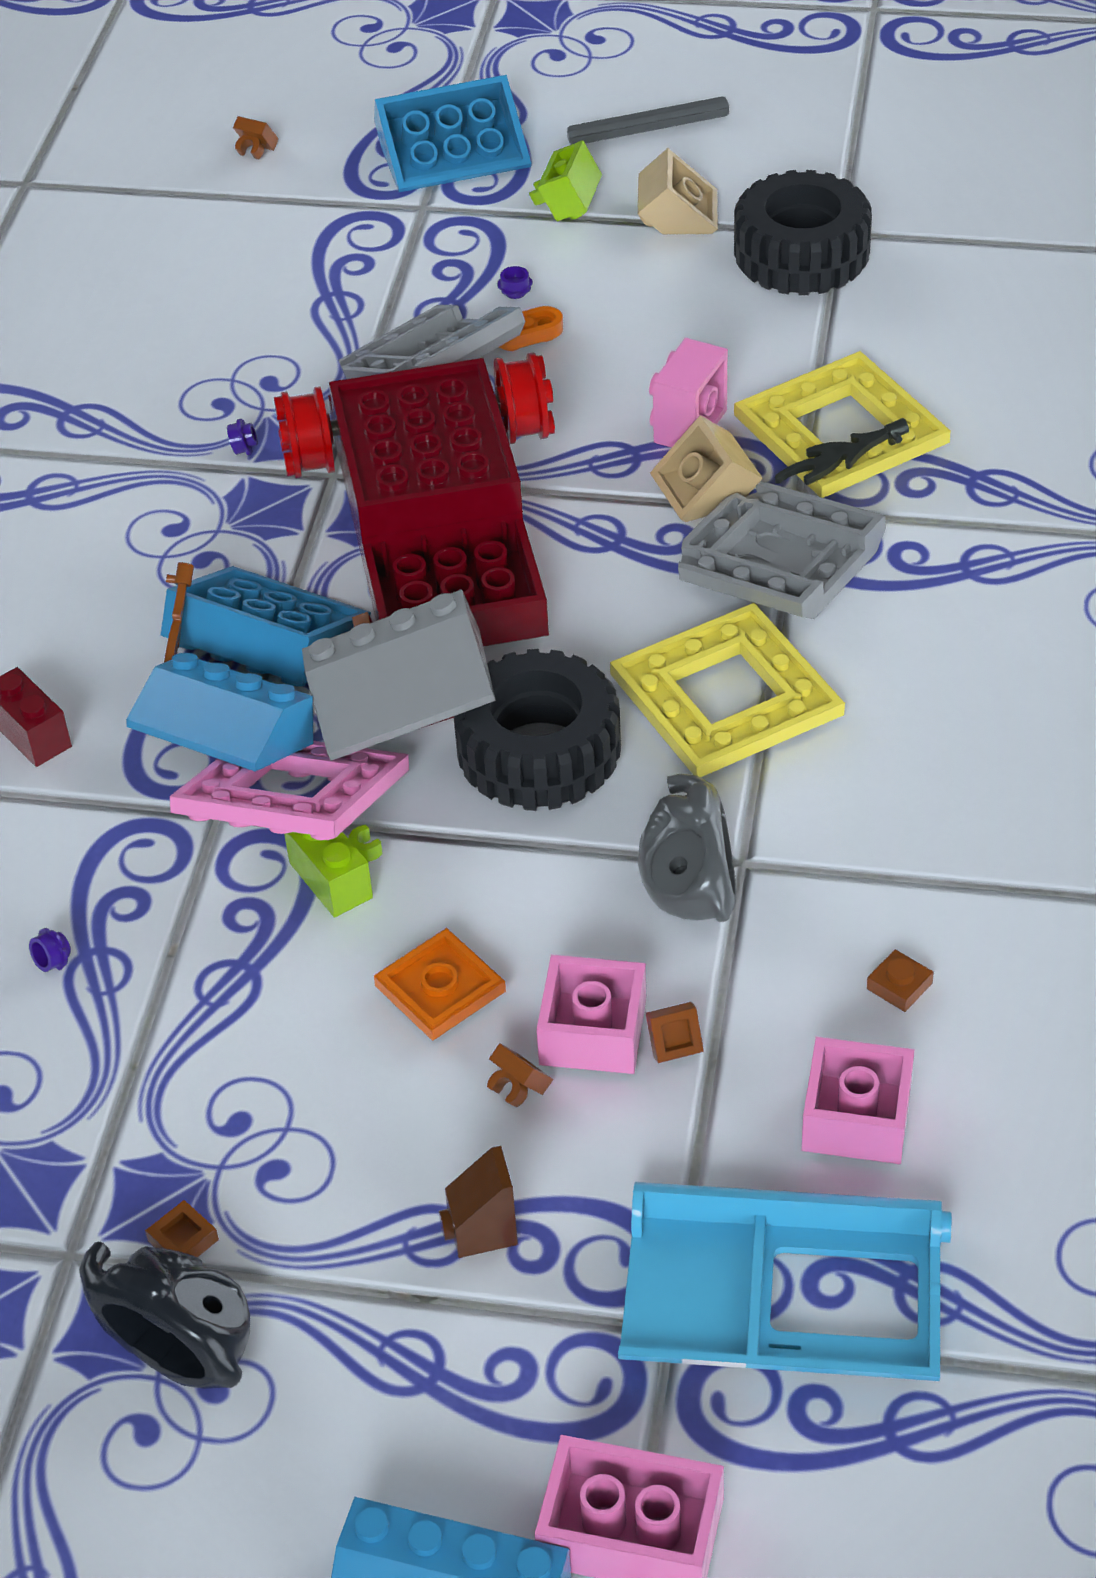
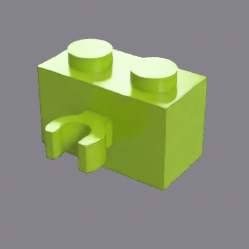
[529,140,602,222]
[284,825,383,918]

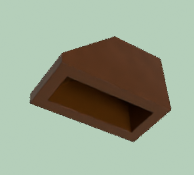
[438,1146,518,1258]

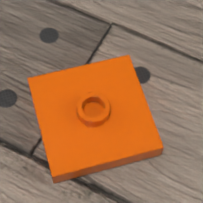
[374,928,506,1041]

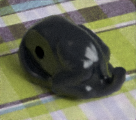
[79,1241,250,1389]

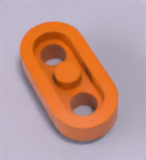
[499,306,563,351]

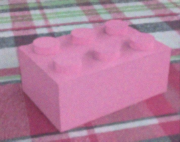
[535,1435,724,1578]

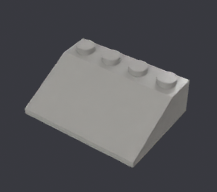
[302,590,496,761]

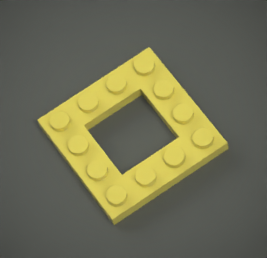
[734,351,951,498]
[610,603,845,777]

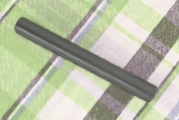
[567,96,729,145]

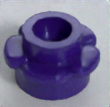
[497,266,533,299]
[227,419,258,455]
[29,928,71,972]

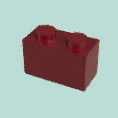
[0,667,72,767]

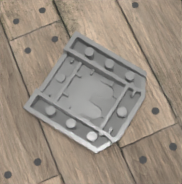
[338,305,525,379]
[678,482,886,619]

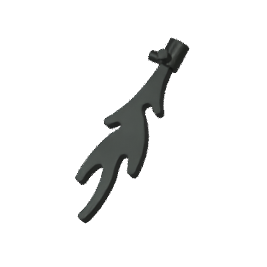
[775,418,909,485]

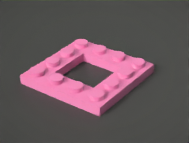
[169,741,409,840]

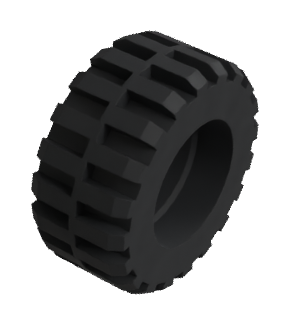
[734,170,872,295]
[454,649,621,811]

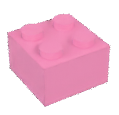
[649,338,728,448]
[536,955,646,1074]
[801,1037,915,1164]

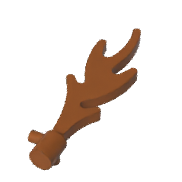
[164,562,194,663]

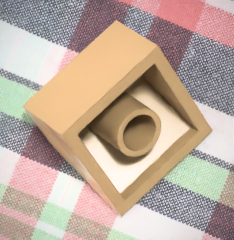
[638,148,718,234]
[650,415,763,522]

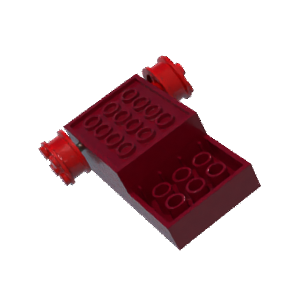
[273,352,555,647]

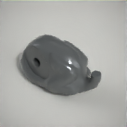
[638,774,737,922]

